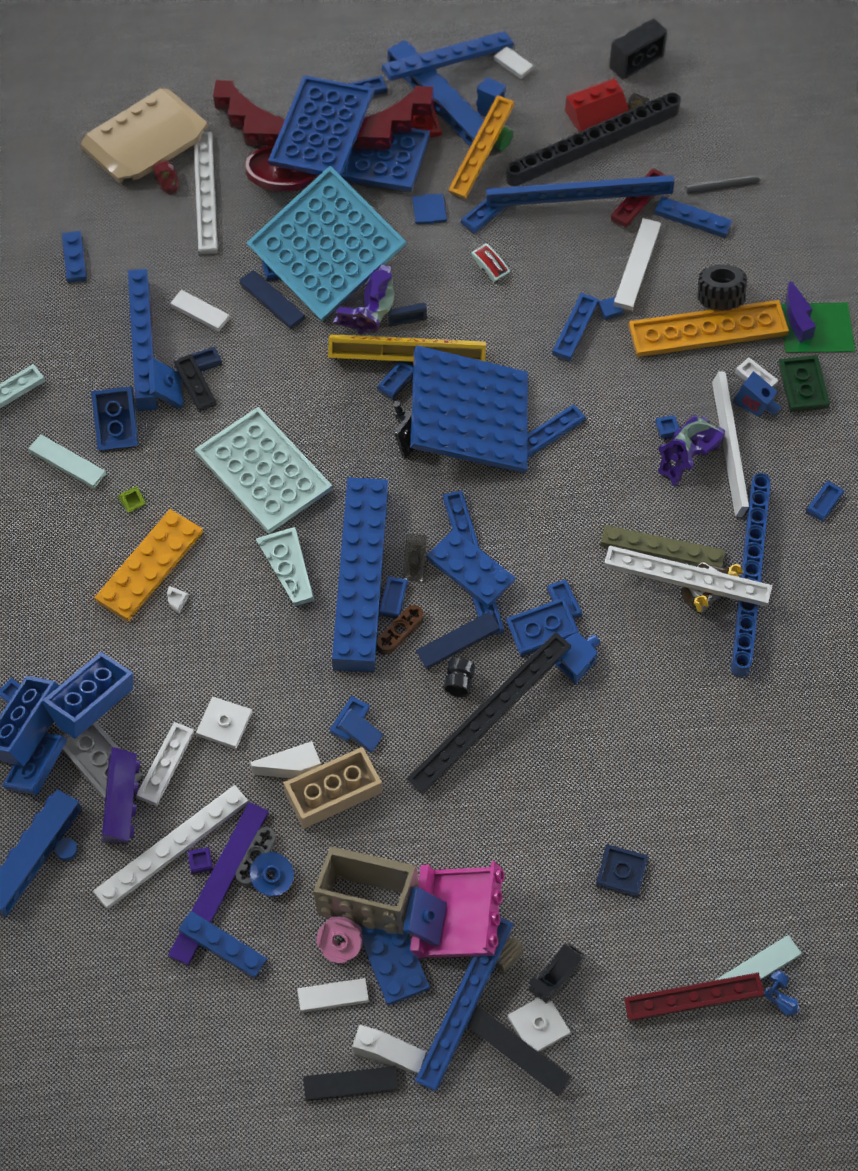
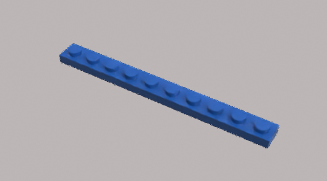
[486,175,674,207]

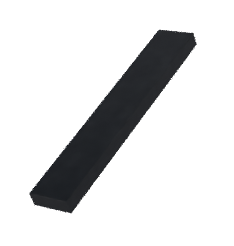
[467,1005,572,1096]

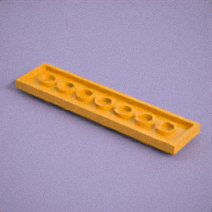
[628,300,789,357]

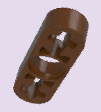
[377,605,423,655]

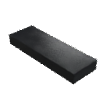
[173,354,217,412]

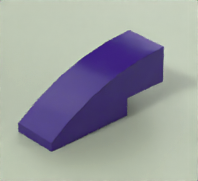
[786,281,816,343]

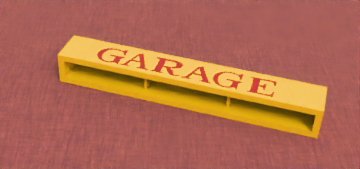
[328,334,486,362]

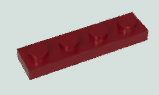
[610,168,666,228]

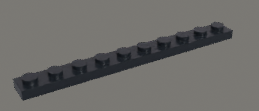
[406,632,571,795]

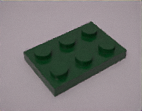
[778,355,830,412]

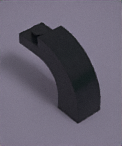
[528,943,587,1004]

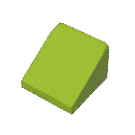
[117,486,146,513]

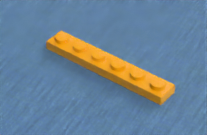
[448,95,515,199]

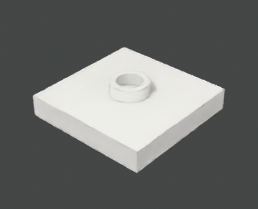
[196,696,252,749]
[507,998,571,1052]

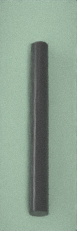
[686,175,759,193]

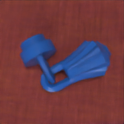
[765,971,800,1016]

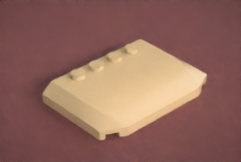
[81,88,208,183]

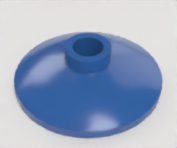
[249,852,294,896]

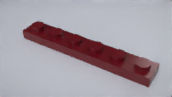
[624,972,764,1022]

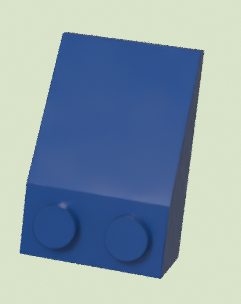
[91,386,138,451]

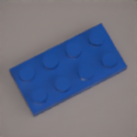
[426,529,516,608]
[358,924,430,1006]

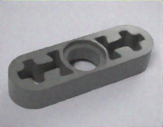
[236,827,276,887]

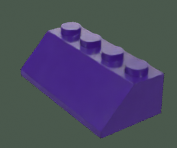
[101,747,140,845]

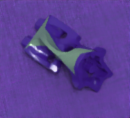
[333,265,394,335]
[658,414,725,486]

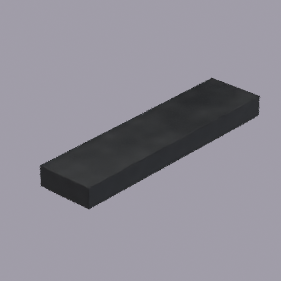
[303,1066,398,1101]

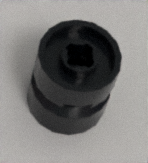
[443,658,476,697]

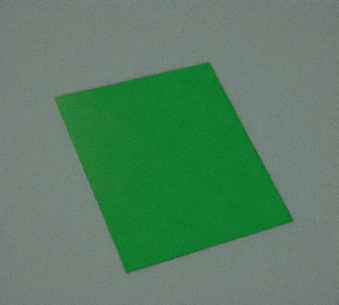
[780,302,855,353]

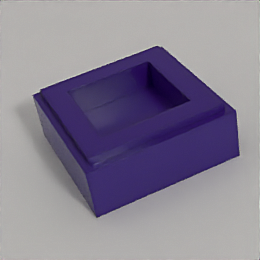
[187,847,213,874]

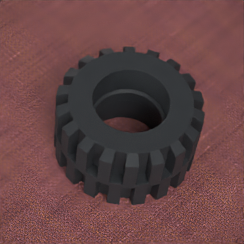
[698,264,747,311]

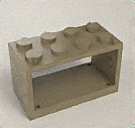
[313,846,418,935]

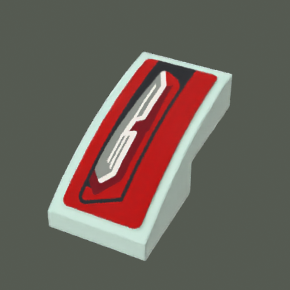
[471,243,510,283]

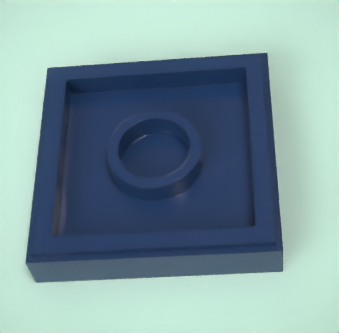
[595,844,649,898]

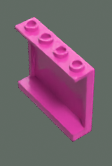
[410,861,505,958]

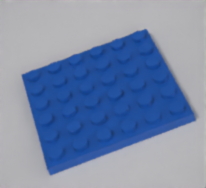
[410,345,528,473]

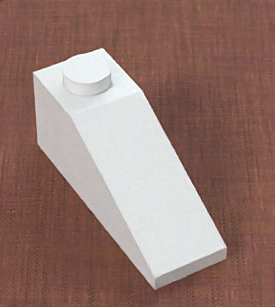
[250,741,321,778]
[352,1025,426,1074]

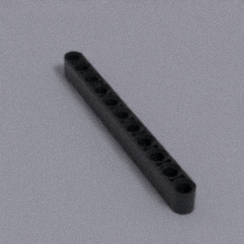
[506,92,681,186]

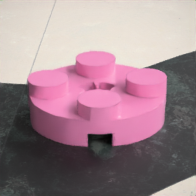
[317,917,363,963]

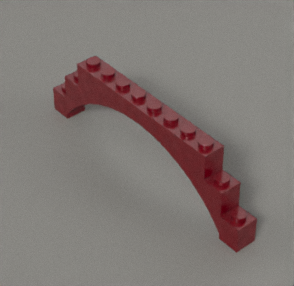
[213,80,434,150]

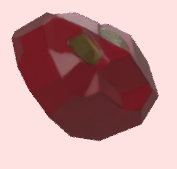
[153,160,180,195]

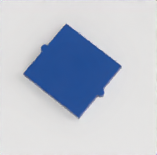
[412,193,447,225]

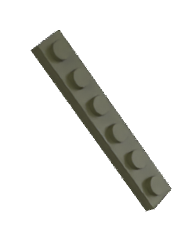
[600,525,725,567]

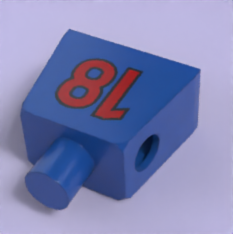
[733,371,782,417]

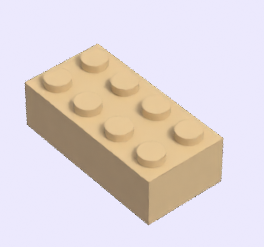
[283,747,382,829]

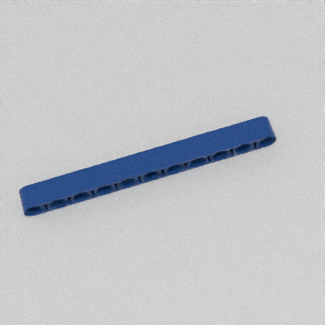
[731,473,771,677]

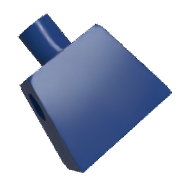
[555,633,601,685]

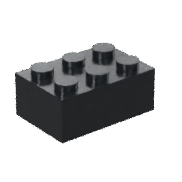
[609,18,668,80]

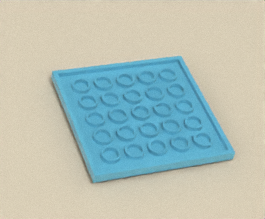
[246,166,407,322]

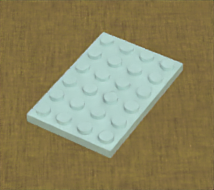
[195,407,333,534]

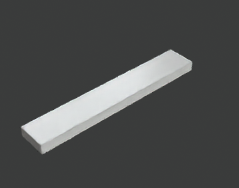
[614,218,661,311]

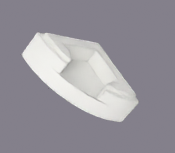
[167,586,189,613]

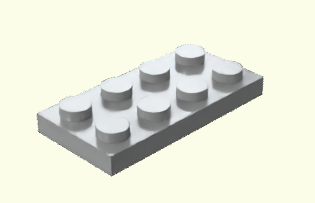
[62,722,143,799]

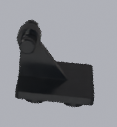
[393,401,414,458]

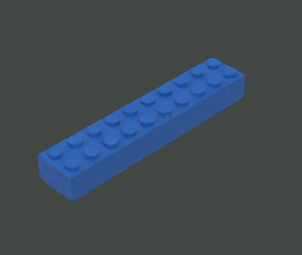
[332,477,388,673]

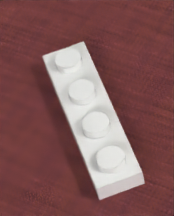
[136,722,194,806]

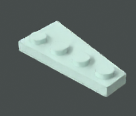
[256,527,315,606]

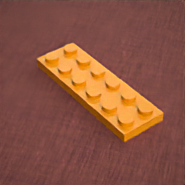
[94,509,203,622]

